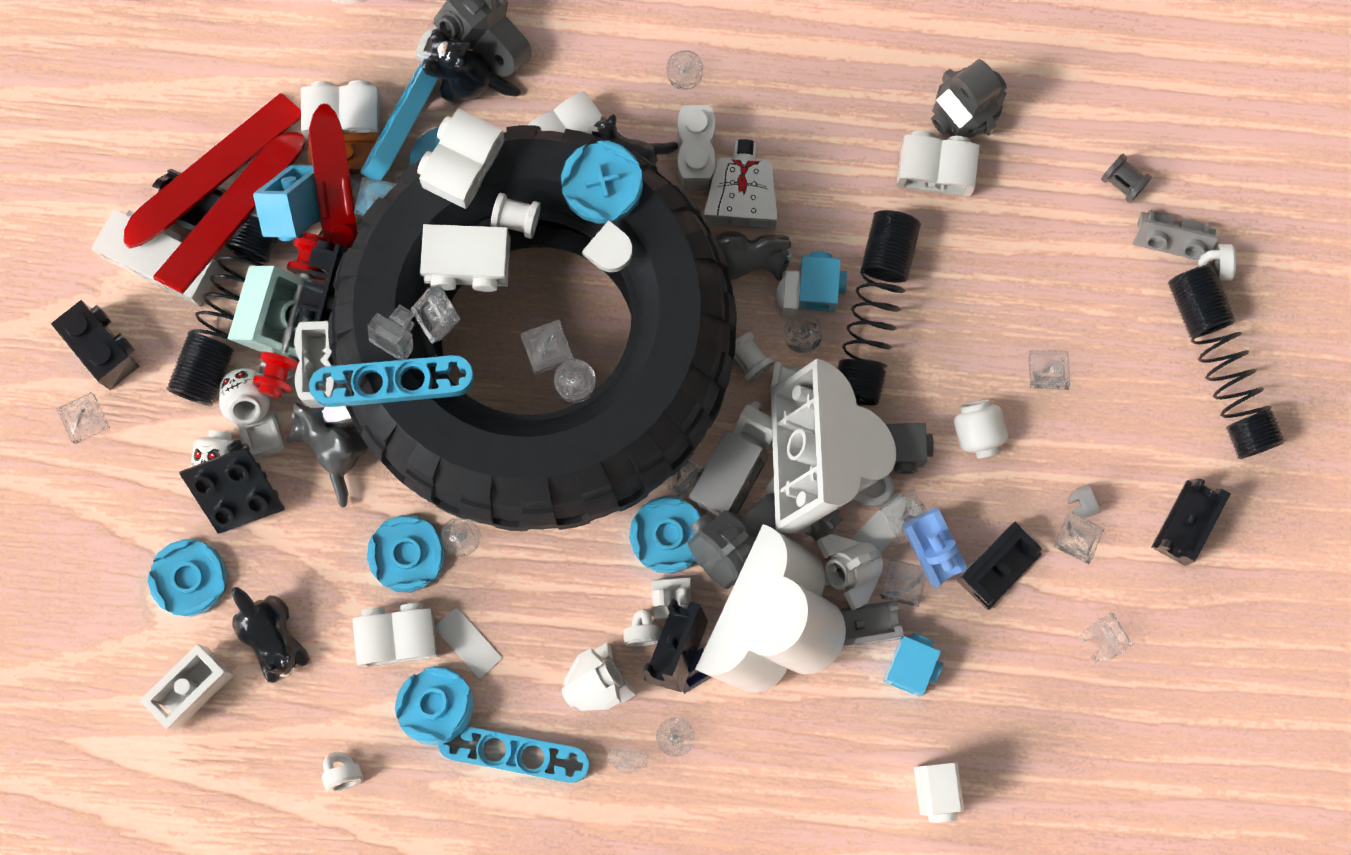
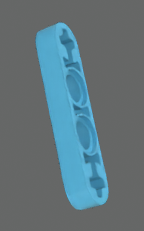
[361,55,439,183]
[309,355,475,407]
[438,726,590,783]

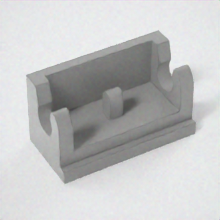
[689,430,768,516]
[839,600,904,648]

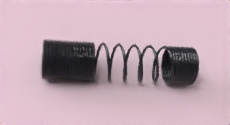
[837,210,921,406]
[166,215,279,406]
[1168,264,1285,459]

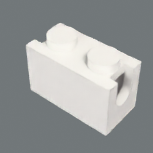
[420,224,511,292]
[139,644,235,731]

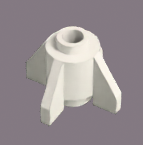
[816,534,883,611]
[562,642,636,712]

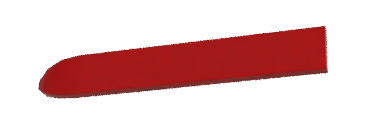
[123,93,301,249]
[309,103,358,272]
[153,132,305,294]

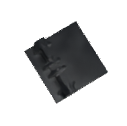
[297,240,348,322]
[179,440,285,534]

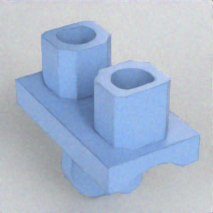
[902,507,968,588]

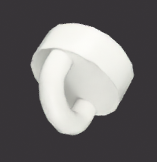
[1198,244,1236,281]
[623,609,662,647]
[321,752,363,792]

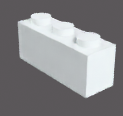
[91,209,222,307]

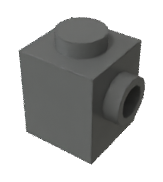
[886,423,934,474]

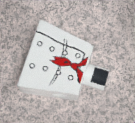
[704,139,777,230]

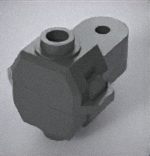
[433,0,532,77]
[931,59,1007,138]
[688,493,776,589]

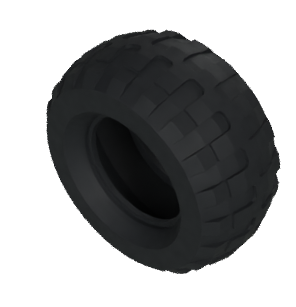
[328,125,737,531]

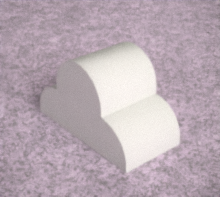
[771,359,896,534]
[695,524,846,693]

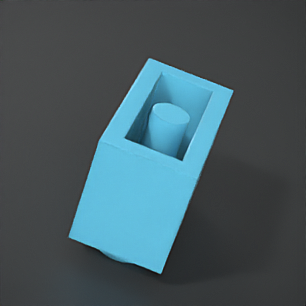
[253,165,320,241]

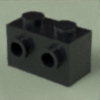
[51,300,140,390]

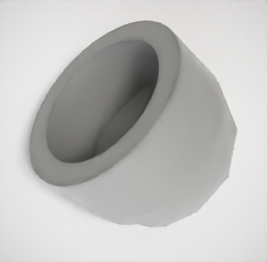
[1068,484,1101,518]

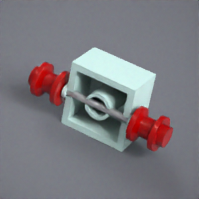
[227,233,327,399]

